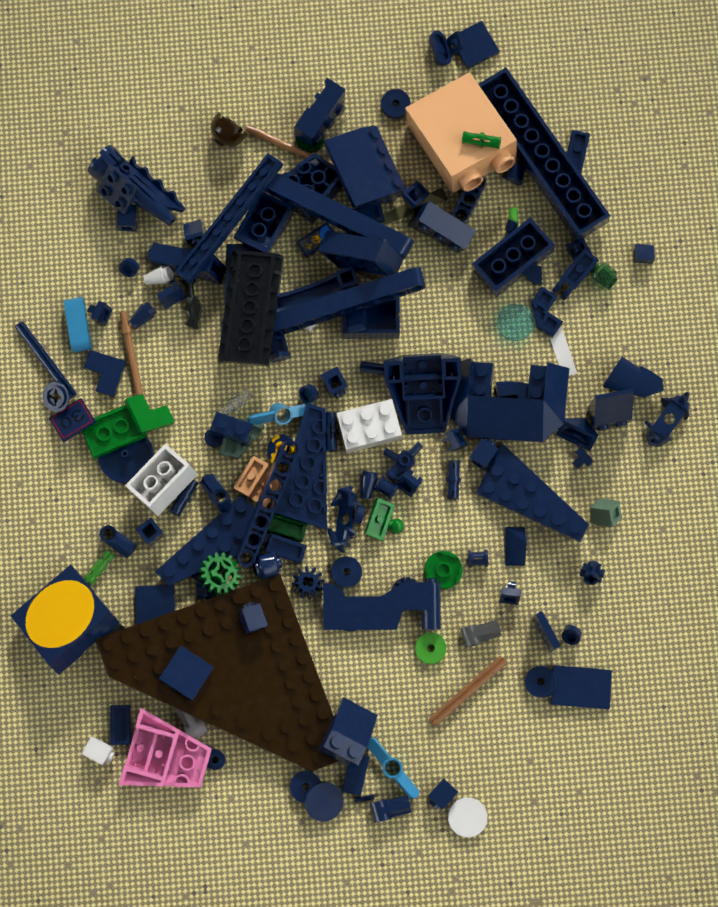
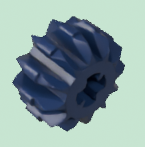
[292,566,325,600]

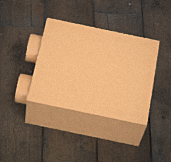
[405,72,517,194]

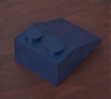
[233,192,293,253]
[587,389,634,431]
[318,697,378,768]

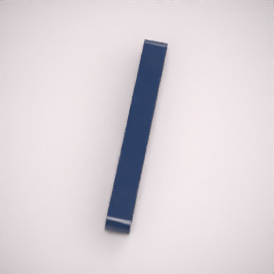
[263,173,414,259]
[274,267,426,337]

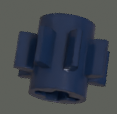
[580,561,605,585]

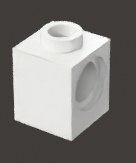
[82,736,115,765]

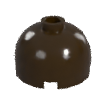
[210,112,248,147]

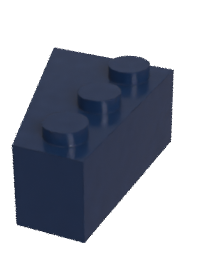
[294,77,346,147]
[407,201,476,252]

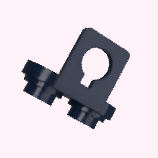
[429,30,464,66]

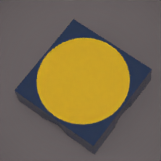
[11,565,120,675]

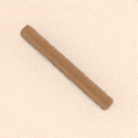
[429,656,507,726]

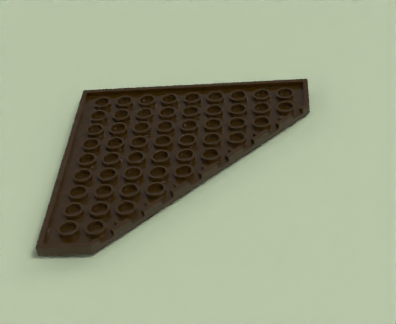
[96,574,339,772]

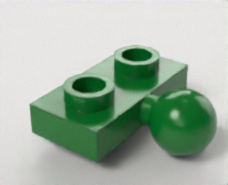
[364,498,404,541]

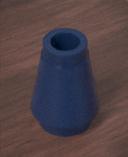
[129,301,157,329]
[360,470,378,499]

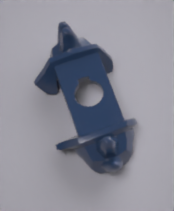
[644,392,690,447]
[327,486,359,553]

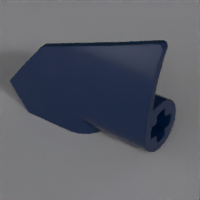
[603,356,664,398]

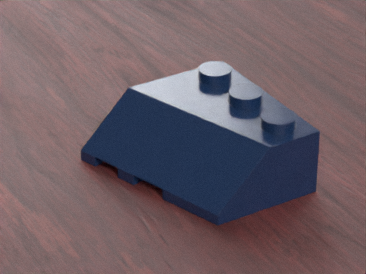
[279,153,343,224]

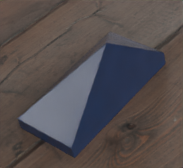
[401,180,430,213]
[556,418,598,451]
[505,527,527,566]

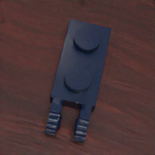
[552,248,599,301]

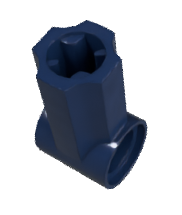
[199,474,232,512]
[99,525,137,559]
[370,796,412,823]

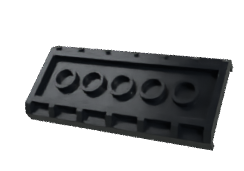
[218,250,284,368]

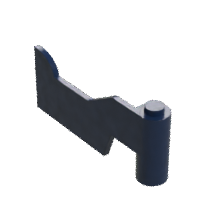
[323,578,441,630]

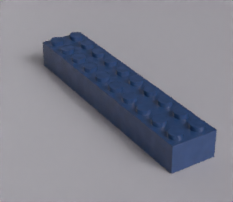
[478,67,610,242]

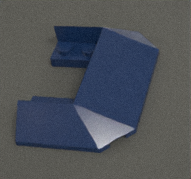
[450,358,570,443]

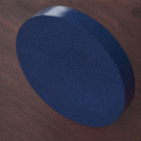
[98,438,154,484]

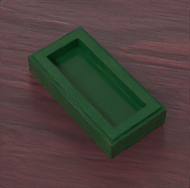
[267,513,307,543]

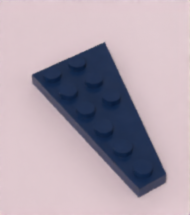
[275,403,327,530]
[476,443,589,543]
[155,495,270,587]

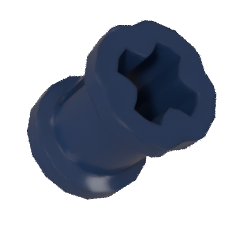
[374,476,399,500]
[468,549,489,568]

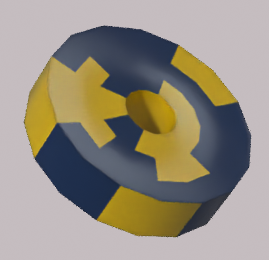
[267,434,294,465]

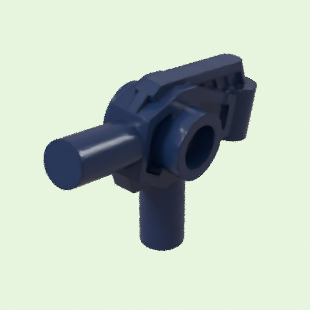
[383,442,423,481]

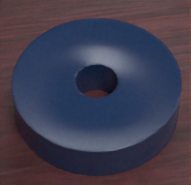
[381,89,411,120]
[331,556,362,588]
[525,666,558,698]
[290,771,321,803]

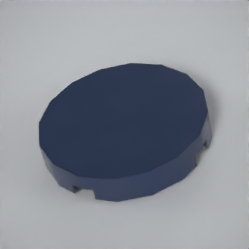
[303,781,344,822]

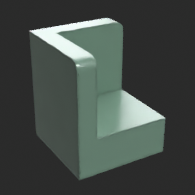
[590,499,622,527]

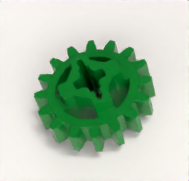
[198,552,242,595]

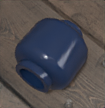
[252,552,282,579]

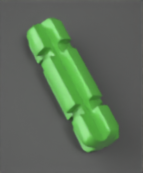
[84,550,114,585]

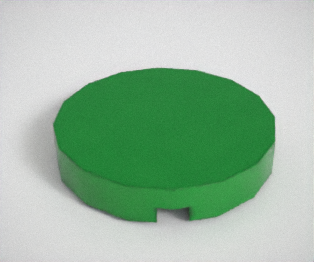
[424,551,463,590]

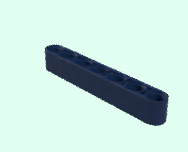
[235,440,299,567]

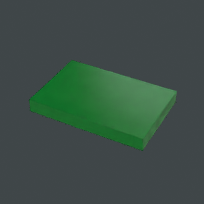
[82,405,147,460]

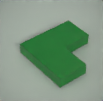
[124,394,175,435]

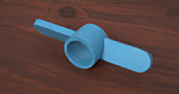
[247,403,314,425]
[367,737,419,799]

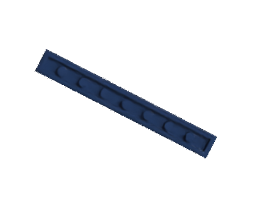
[175,153,283,284]

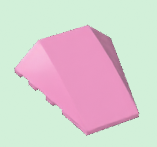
[119,708,212,788]

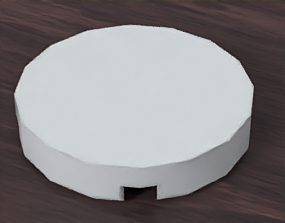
[448,797,487,837]

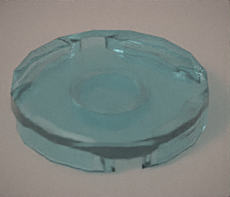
[497,304,534,341]

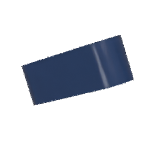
[452,176,486,225]

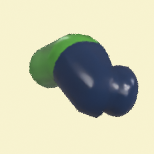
[505,207,518,234]

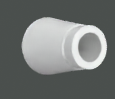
[144,265,173,285]

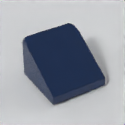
[634,244,655,264]

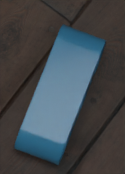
[64,297,92,353]

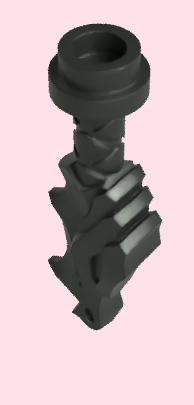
[182,279,203,330]

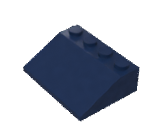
[323,126,406,208]

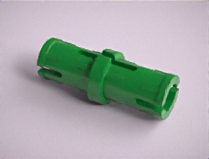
[462,131,502,149]

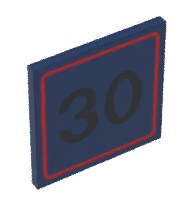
[49,398,96,443]

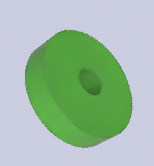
[415,633,446,664]

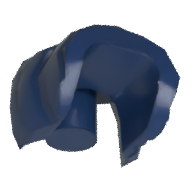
[195,581,217,600]

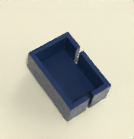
[342,298,400,339]

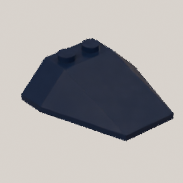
[384,353,462,435]

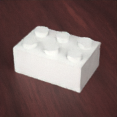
[336,399,402,454]
[125,444,198,516]

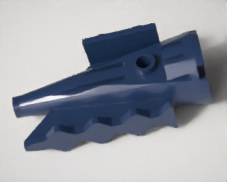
[88,145,186,226]

